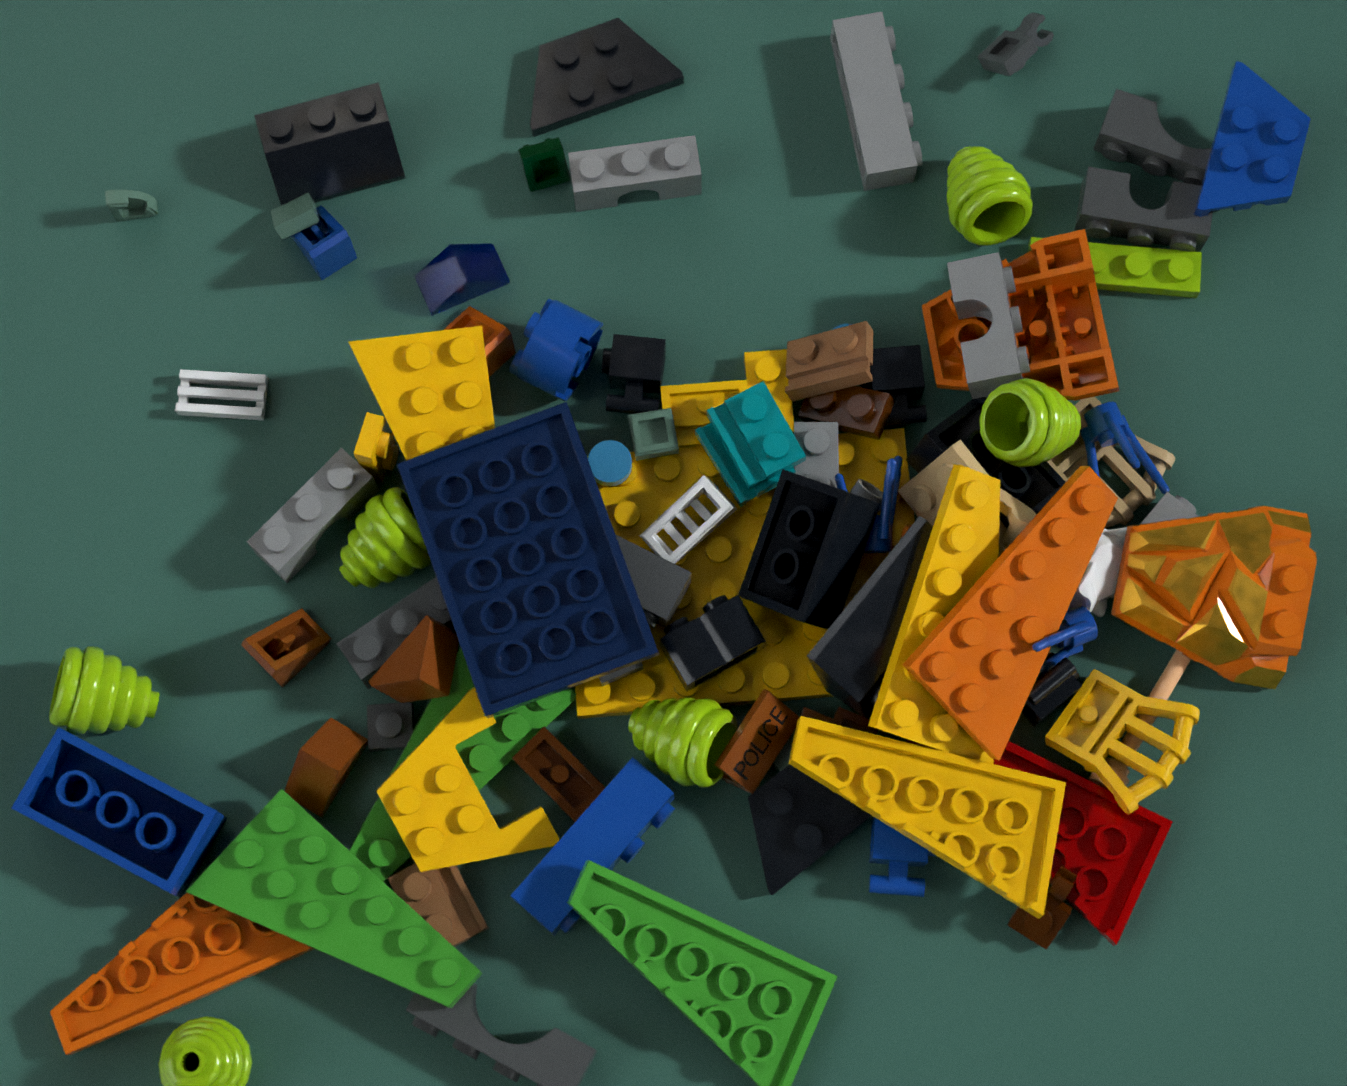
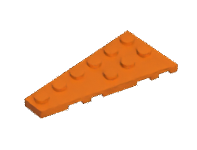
[50,893,314,1055]

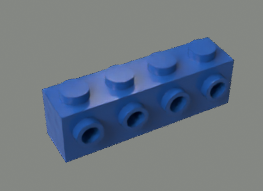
[510,757,675,936]

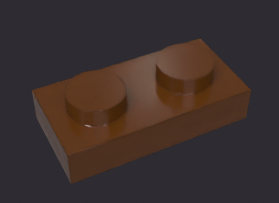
[798,386,895,440]
[512,727,606,822]

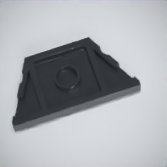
[530,18,684,137]
[748,764,872,896]

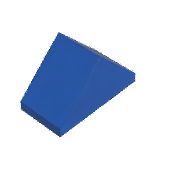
[291,205,357,280]

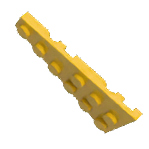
[348,325,495,461]
[868,465,1000,764]
[788,716,1066,919]

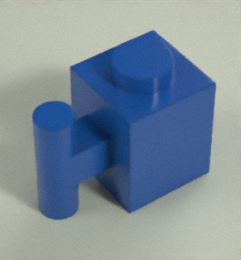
[869,816,936,897]

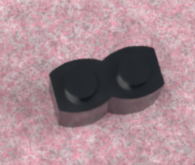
[660,595,766,692]

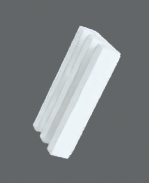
[175,369,269,420]

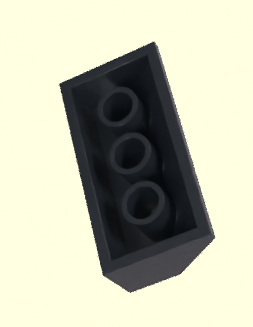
[807,516,933,719]

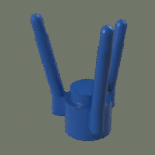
[1080,402,1170,494]
[835,456,902,553]
[1032,606,1098,679]

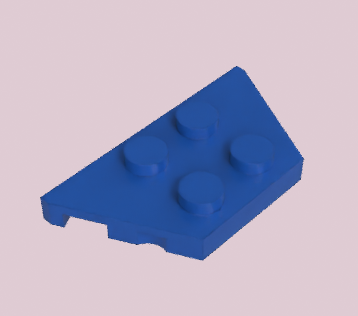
[1194,61,1311,217]

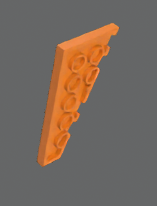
[902,466,1118,761]

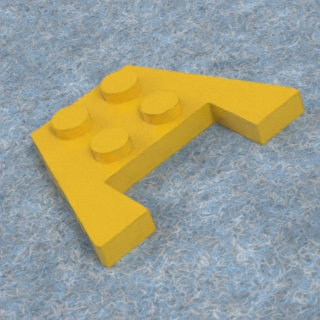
[376,687,560,872]

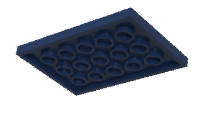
[397,402,660,719]

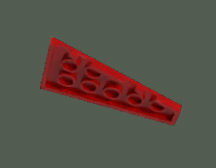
[905,739,1173,946]

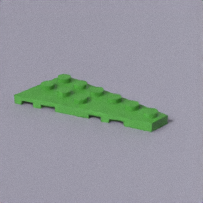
[349,646,576,882]
[185,789,483,1009]
[567,860,838,1086]

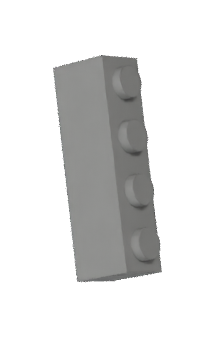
[830,11,922,191]

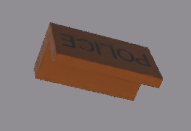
[714,689,799,794]

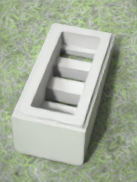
[639,475,737,564]

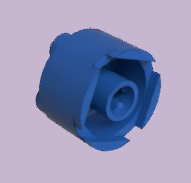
[509,298,603,402]

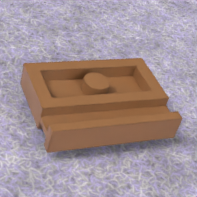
[785,321,874,402]
[387,863,489,947]

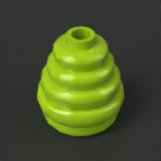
[946,146,1032,246]
[979,378,1081,468]
[339,487,431,588]
[49,646,160,735]
[628,697,738,788]
[158,1016,252,1086]

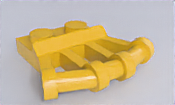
[1045,669,1200,815]

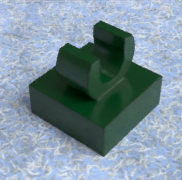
[518,137,571,192]

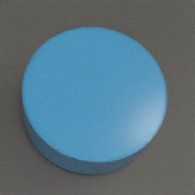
[588,440,632,487]

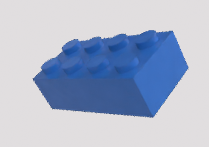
[11,727,227,898]

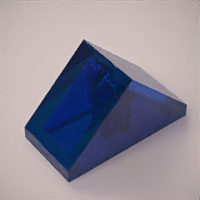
[415,243,510,316]

